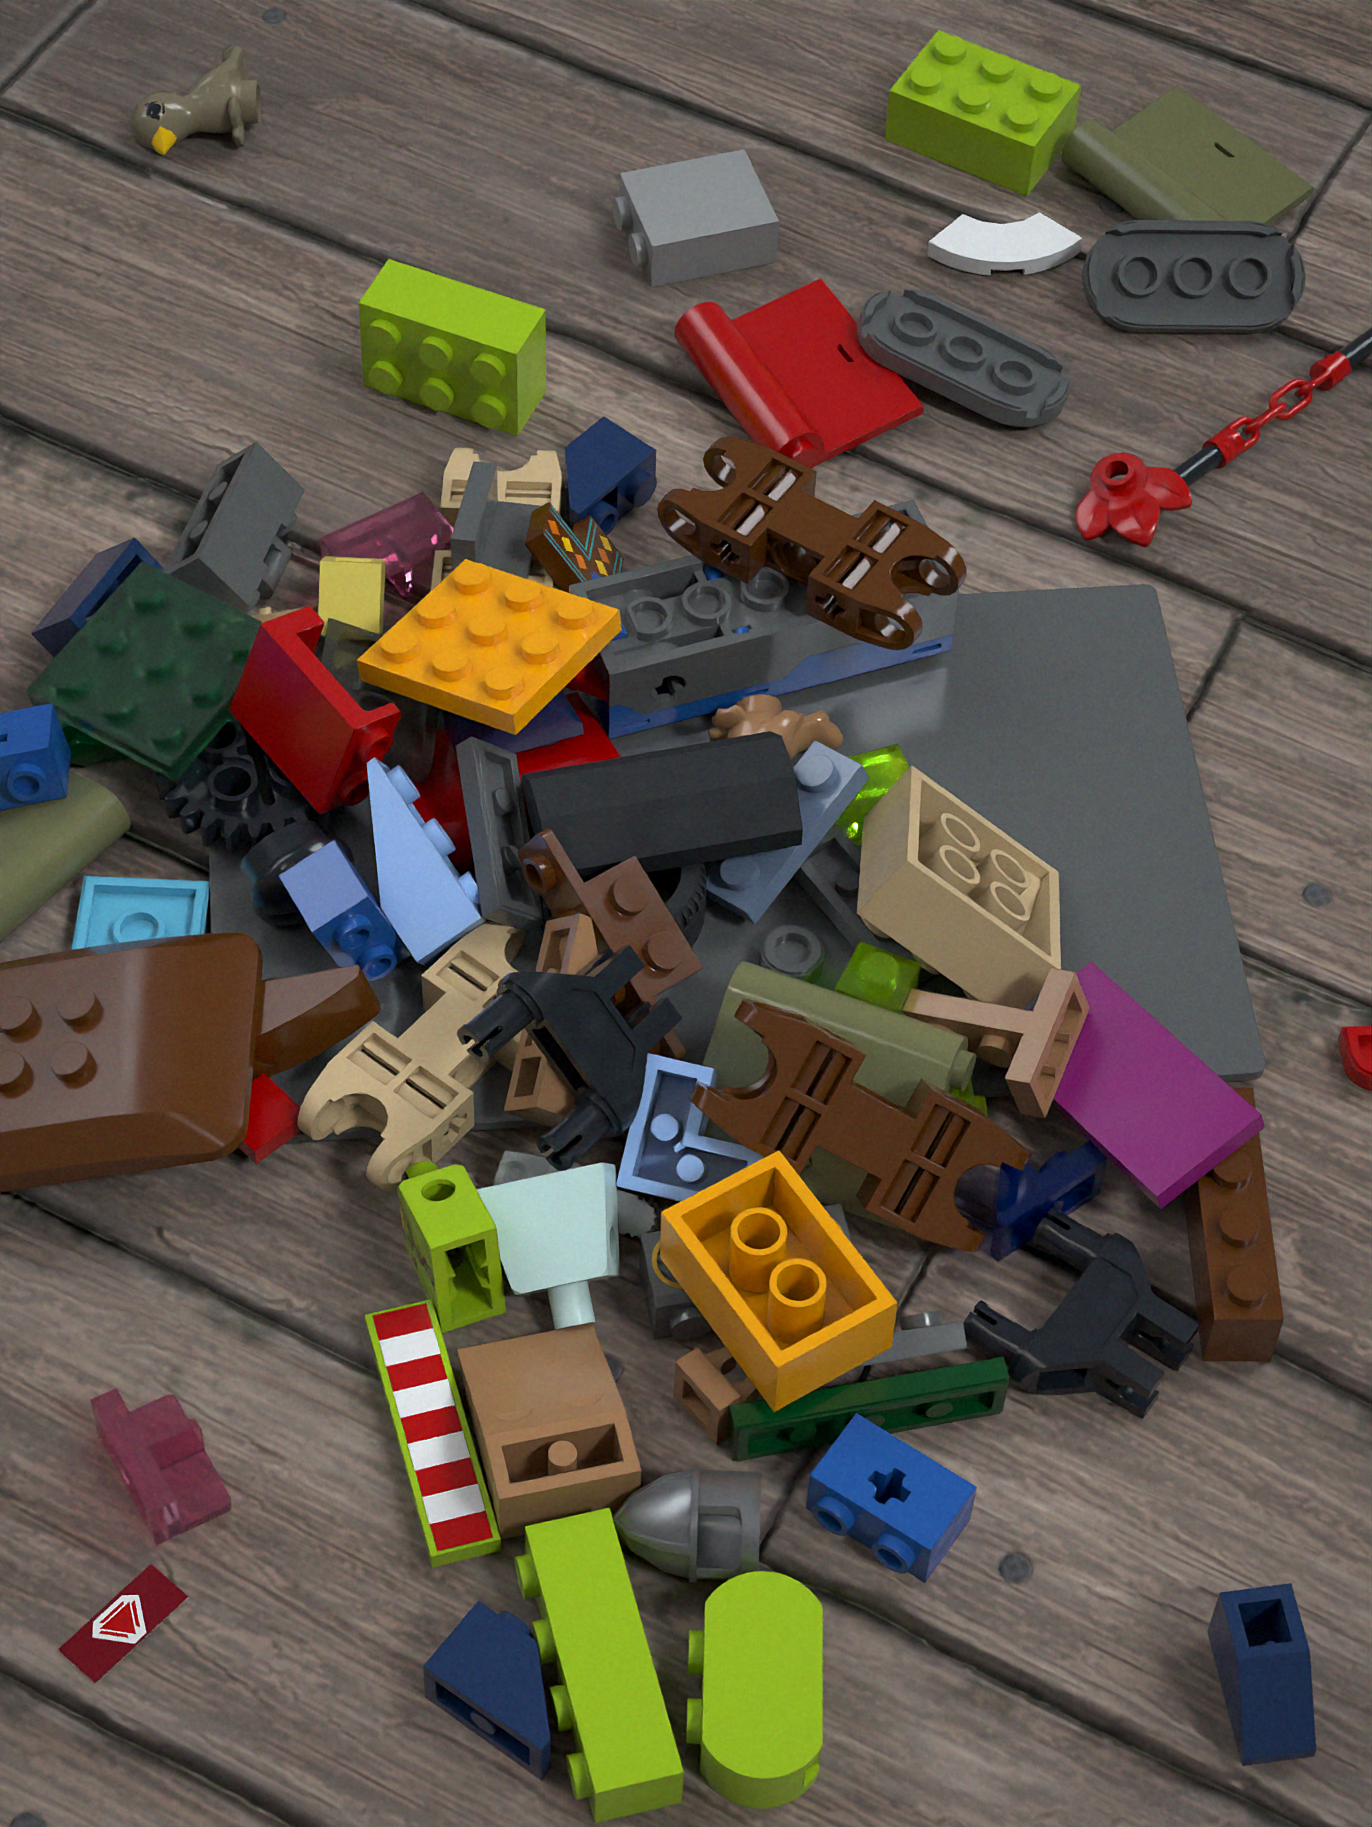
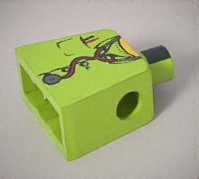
[397,1161,506,1333]

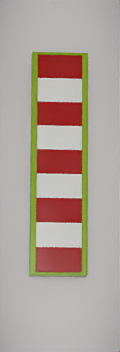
[365,1299,501,1568]

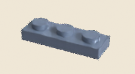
[706,741,869,925]

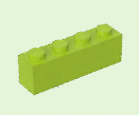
[514,1507,684,1824]

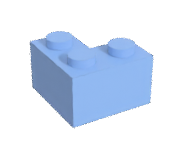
[616,1053,765,1202]

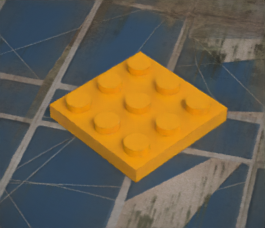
[357,559,622,735]

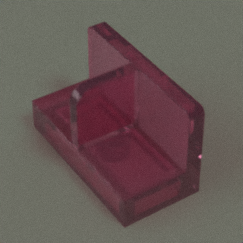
[320,492,454,597]
[90,1388,232,1546]

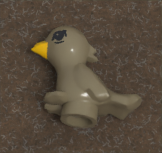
[131,45,261,155]

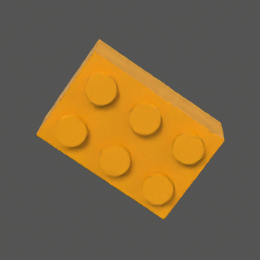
[660,1150,898,1412]

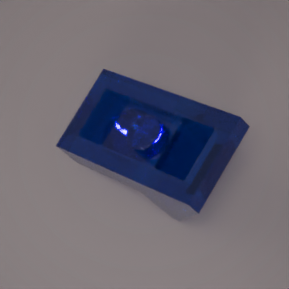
[990,1140,1108,1262]

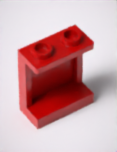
[229,606,402,814]

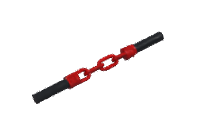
[1173,327,1372,487]

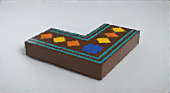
[525,502,624,593]

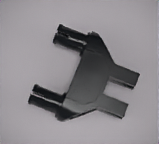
[457,944,682,1171]
[963,1206,1200,1419]

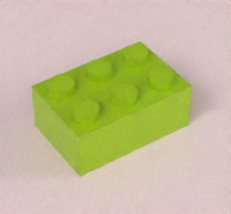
[885,30,1081,196]
[358,259,546,436]

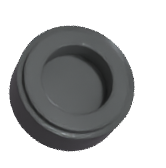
[759,925,825,984]

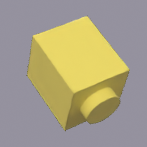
[318,556,386,647]

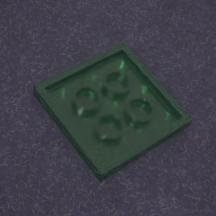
[26,561,263,781]

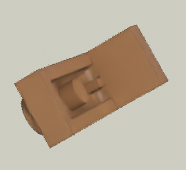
[902,968,1090,1118]

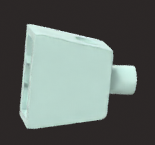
[476,1162,620,1330]

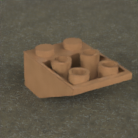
[457,1323,641,1539]

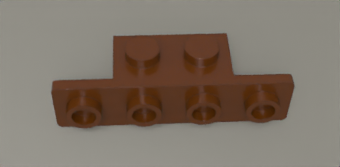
[517,828,703,1060]

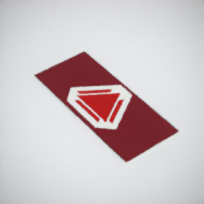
[58,1564,188,1684]

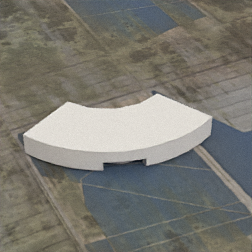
[927,212,1082,276]

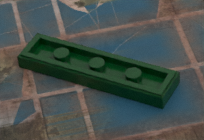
[727,1357,1010,1462]

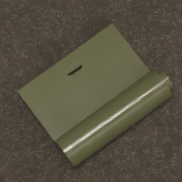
[1062,85,1314,225]
[0,771,131,943]
[702,961,976,1229]

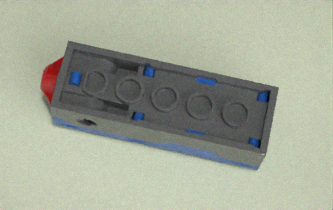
[565,500,959,739]

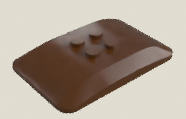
[0,933,263,1192]

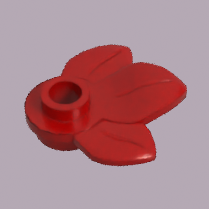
[1075,453,1192,548]

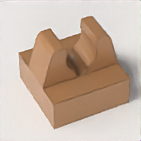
[673,1347,759,1445]

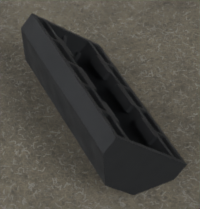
[522,731,803,883]

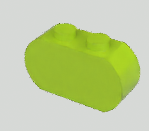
[686,1571,823,1809]

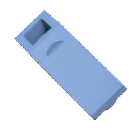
[367,757,488,968]

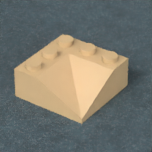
[857,766,1061,1010]

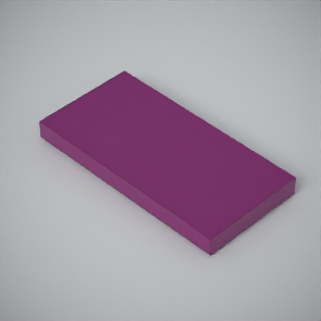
[1027,961,1265,1209]

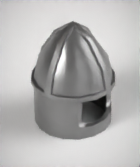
[612,1466,762,1583]

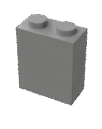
[612,149,779,287]

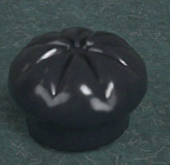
[240,820,355,927]

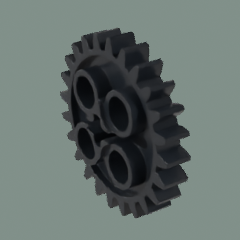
[154,682,347,854]

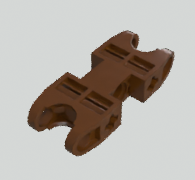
[657,436,967,650]
[688,999,1032,1252]

